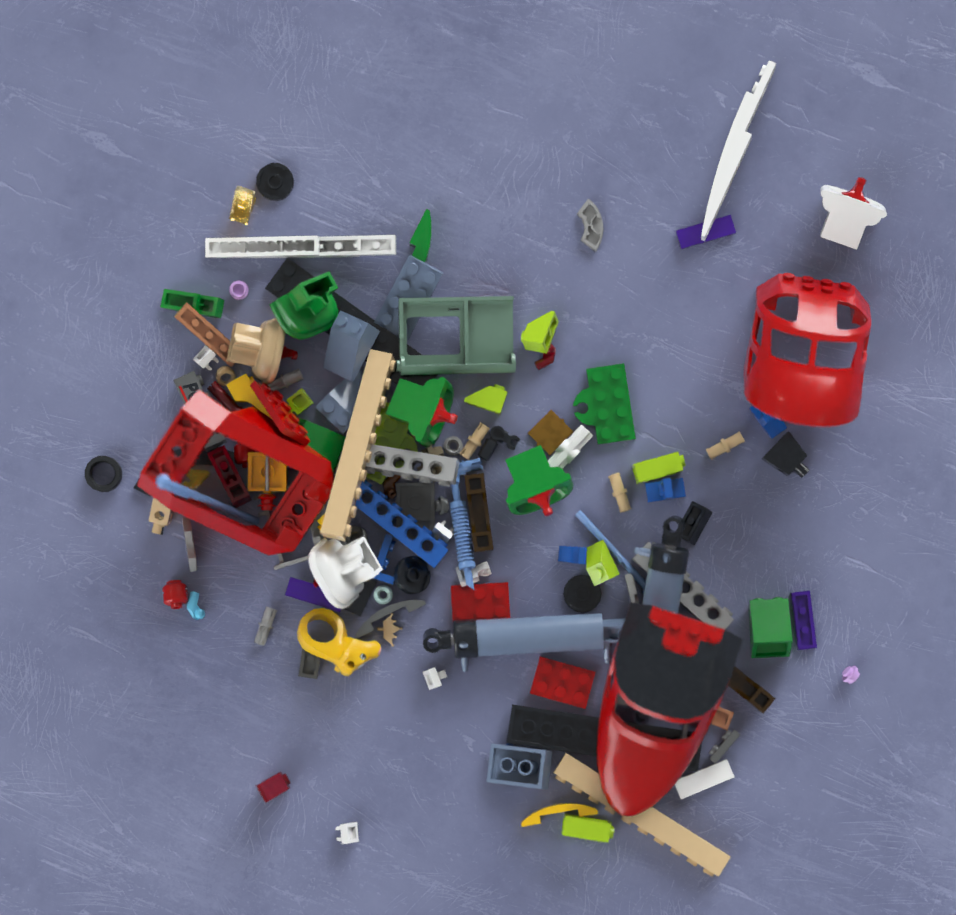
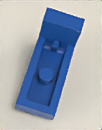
[749,406,787,439]
[645,478,686,503]
[373,534,396,585]

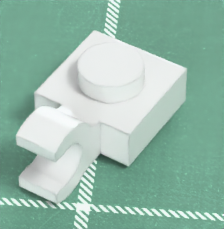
[455,561,492,587]

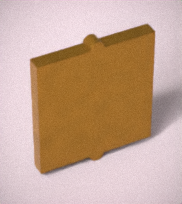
[528,410,573,455]

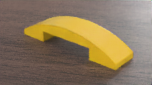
[521,803,598,827]

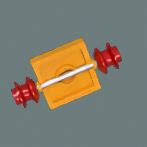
[248,452,287,511]

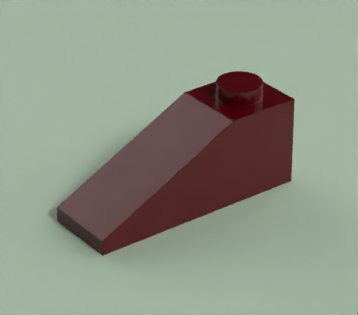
[207,445,252,508]
[256,771,291,803]

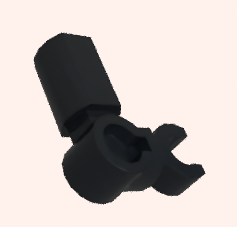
[477,426,520,461]

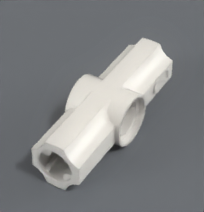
[548,425,593,469]

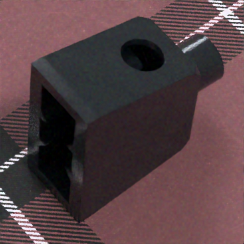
[762,431,809,478]

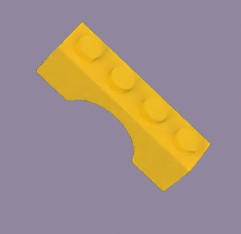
[226,374,272,419]

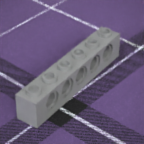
[343,440,460,487]
[632,542,734,629]

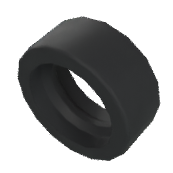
[85,456,122,492]

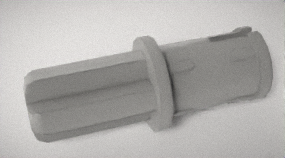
[267,368,304,391]
[254,607,278,645]

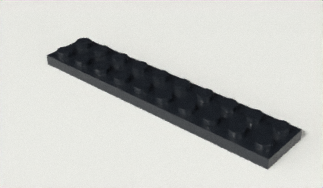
[265,258,438,386]
[506,704,702,772]

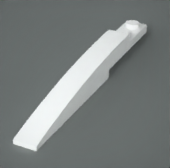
[701,61,776,241]
[205,235,396,258]

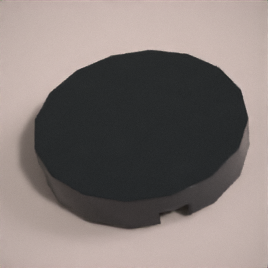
[256,163,294,201]
[394,556,431,595]
[563,575,602,613]

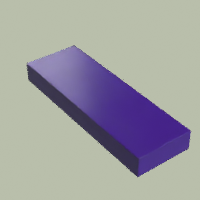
[675,215,736,250]
[285,577,341,612]
[790,591,817,650]

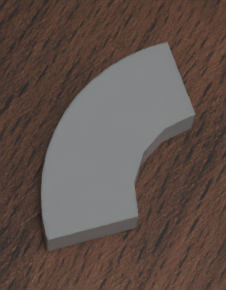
[577,198,603,252]
[182,518,198,572]
[625,574,639,603]

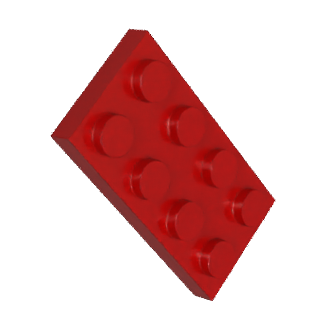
[250,380,311,446]

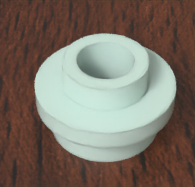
[374,585,393,604]

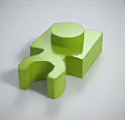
[287,388,314,415]

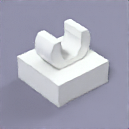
[193,345,219,371]
[431,520,454,543]
[423,667,447,690]
[336,822,359,844]

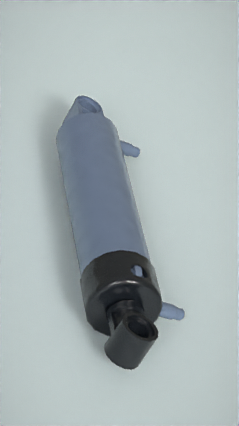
[632,516,689,725]
[423,613,625,672]

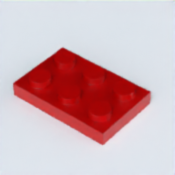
[451,582,510,621]
[530,656,596,709]

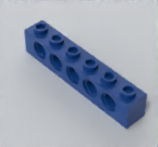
[355,480,449,568]

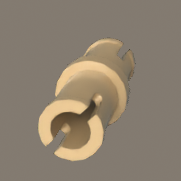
[459,422,490,460]
[705,431,745,460]
[608,473,632,513]

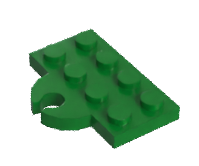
[573,363,636,445]

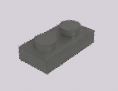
[298,640,323,679]
[708,729,741,764]

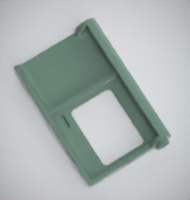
[396,296,516,375]

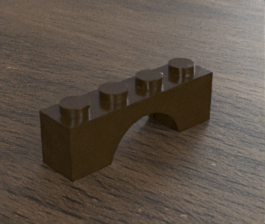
[464,473,494,553]
[728,666,776,714]

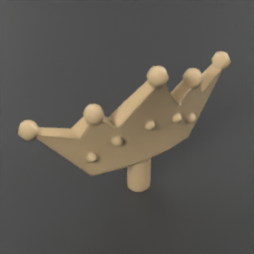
[377,613,403,647]

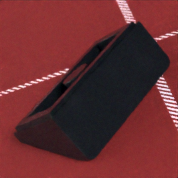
[676,501,712,545]

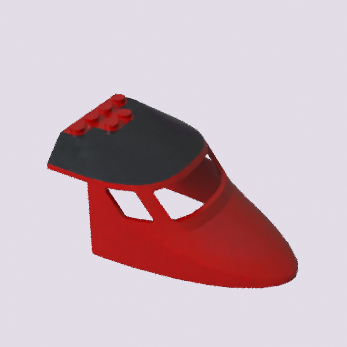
[596,602,743,816]

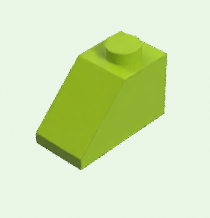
[521,311,559,354]
[464,384,508,415]
[586,540,620,586]

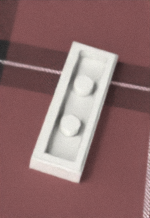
[675,759,734,799]

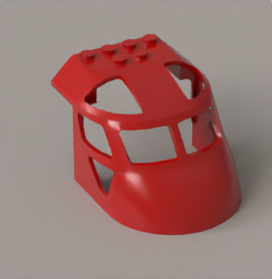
[744,273,872,427]

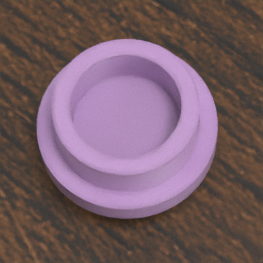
[229,281,249,300]
[842,666,860,684]

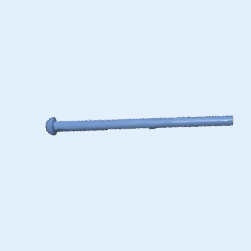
[156,474,260,525]
[575,510,683,616]

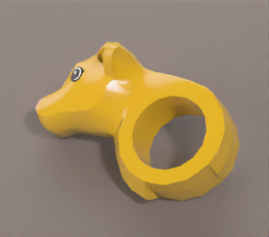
[297,608,381,676]

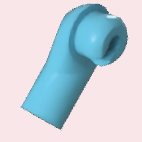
[187,591,205,620]

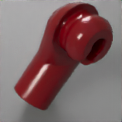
[534,344,556,371]

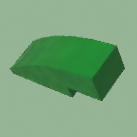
[410,209,432,263]
[160,289,225,319]

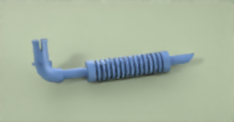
[449,458,483,590]

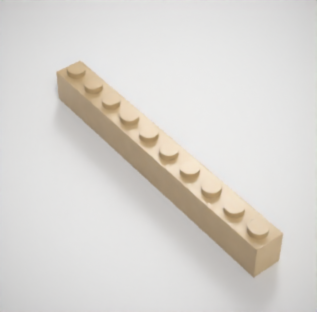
[320,349,396,541]
[553,752,730,877]

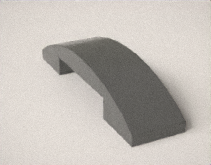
[355,600,426,639]

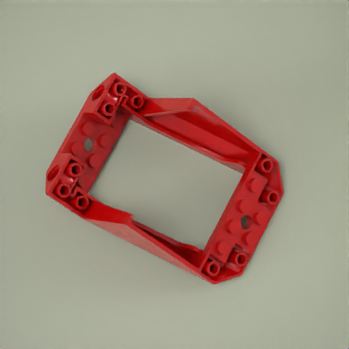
[137,390,334,555]

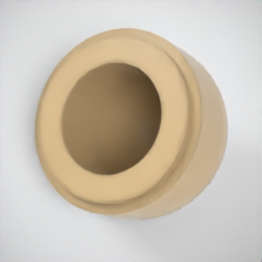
[216,366,235,386]

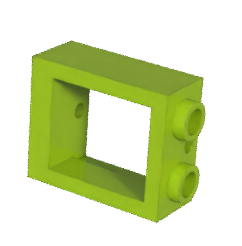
[632,452,686,484]
[561,813,614,843]

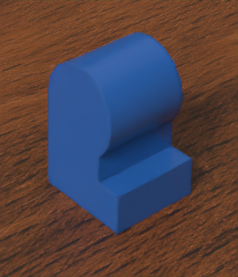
[558,546,587,565]

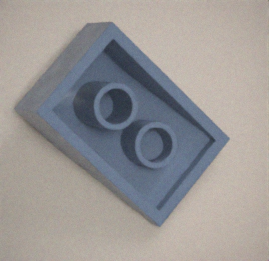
[323,310,380,382]
[315,371,363,435]
[486,743,553,790]

